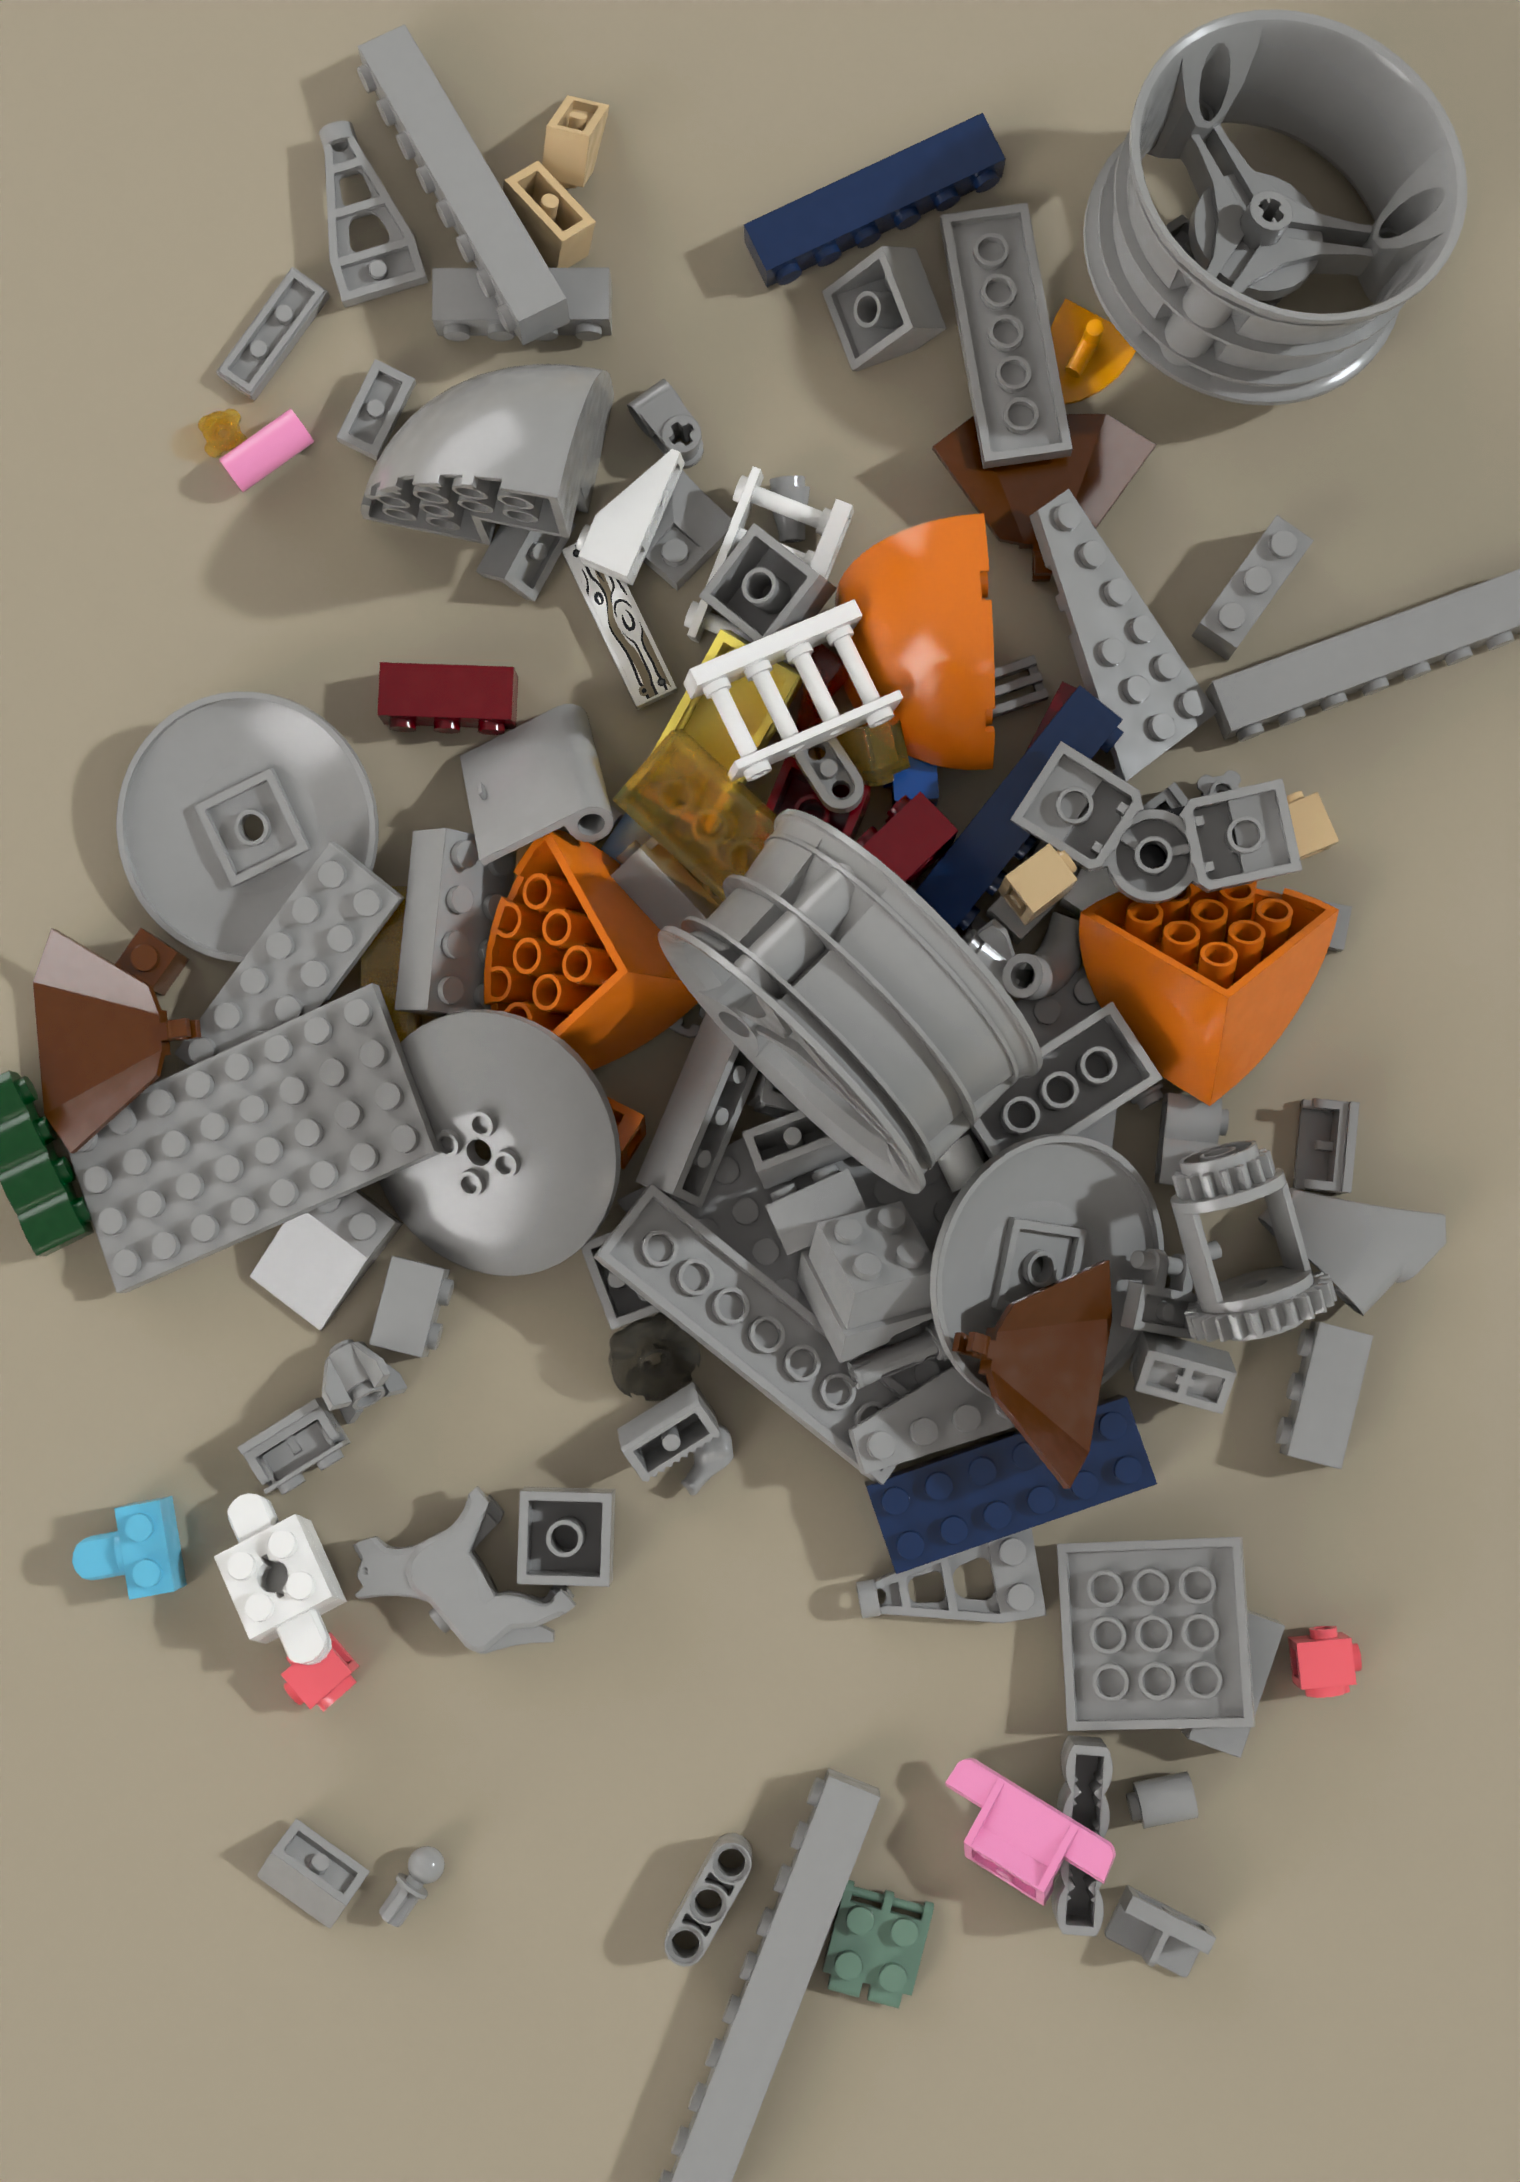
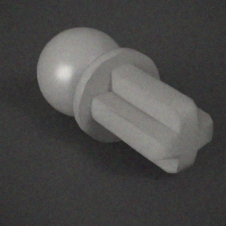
[379,1846,445,1927]

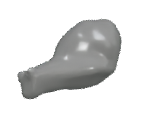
[681,1423,734,1495]

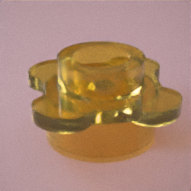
[198,409,247,458]

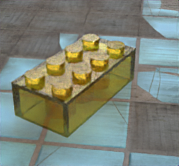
[612,729,777,901]

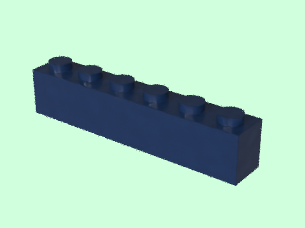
[744,113,1006,287]
[915,685,1124,931]

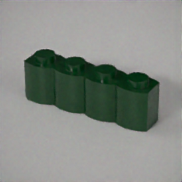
[0,1070,94,1256]

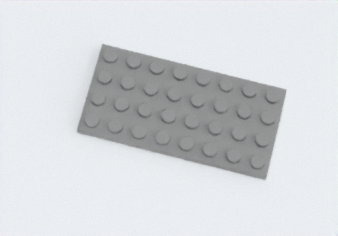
[68,983,441,1293]

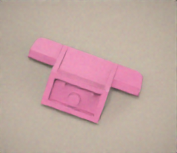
[945,1758,1116,1906]

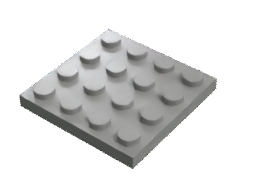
[1057,1537,1255,1731]

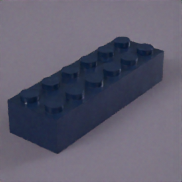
[865,1394,1157,1574]

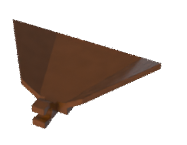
[932,414,1156,582]
[33,928,201,1153]
[952,1260,1112,1489]

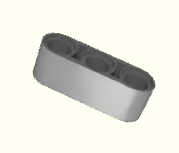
[664,1833,752,1967]

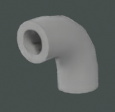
[1002,911,1082,1000]

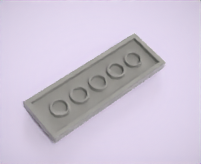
[940,203,1073,469]
[174,842,405,1067]

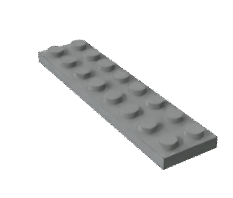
[593,1184,910,1485]

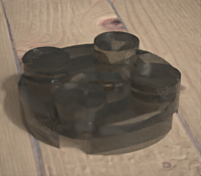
[608,1312,701,1401]

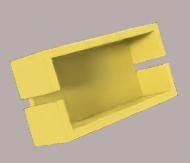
[632,629,803,834]

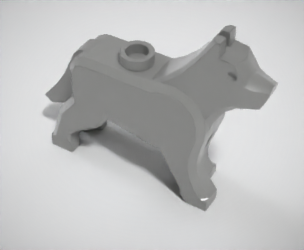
[353,1486,576,1654]

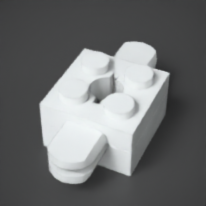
[214,1493,347,1665]

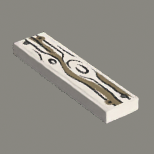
[562,543,677,710]

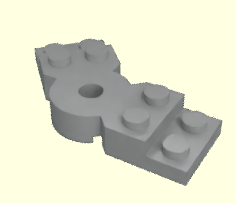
[1010,741,1303,904]

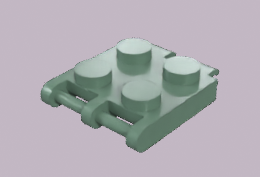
[823,1880,934,2009]

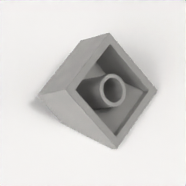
[822,246,947,371]

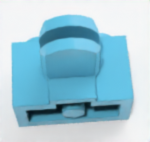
[72,1496,187,1600]

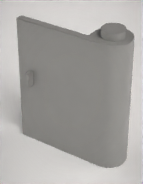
[460,704,614,866]

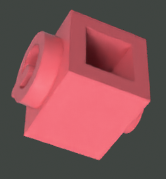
[1288,1626,1362,1698]
[281,1632,359,1712]

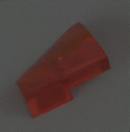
[795,644,849,733]

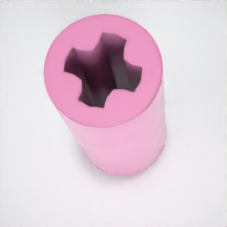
[219,408,314,492]

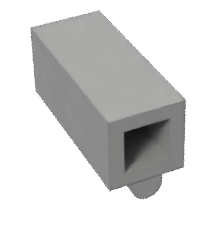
[611,833,719,930]

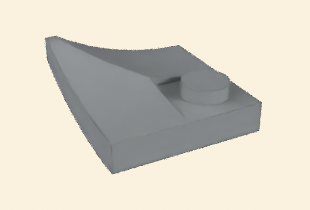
[643,470,732,591]

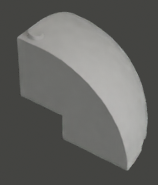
[360,364,614,545]

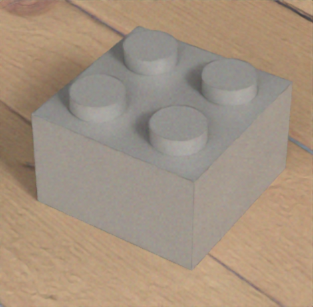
[699,523,837,641]
[517,1487,616,1587]

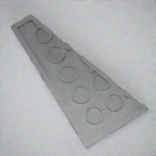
[1029,489,1217,782]

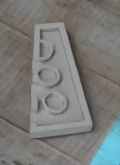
[848,1366,1015,1475]

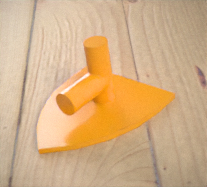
[1051,298,1136,405]

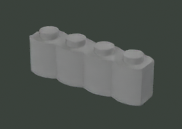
[1051,1735,1113,1937]

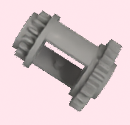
[1170,1140,1337,1342]

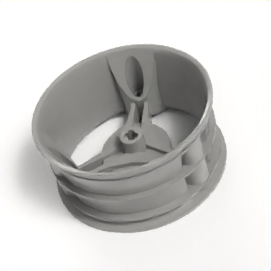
[1083,9,1467,406]
[658,809,1043,1194]

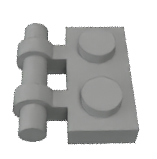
[1120,1248,1198,1339]

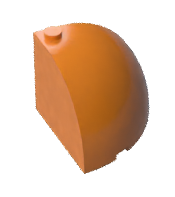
[835,513,995,770]
[484,829,698,1070]
[1079,881,1339,1106]

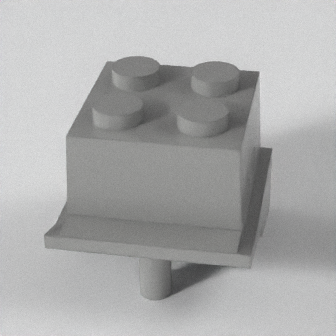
[796,1201,933,1363]

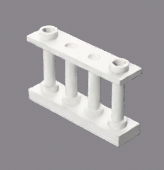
[684,466,854,667]
[683,599,903,782]

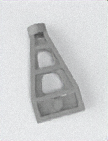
[319,121,428,308]
[856,1528,1047,1623]

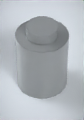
[1126,1771,1198,1829]

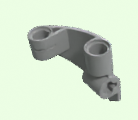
[1258,1188,1446,1316]

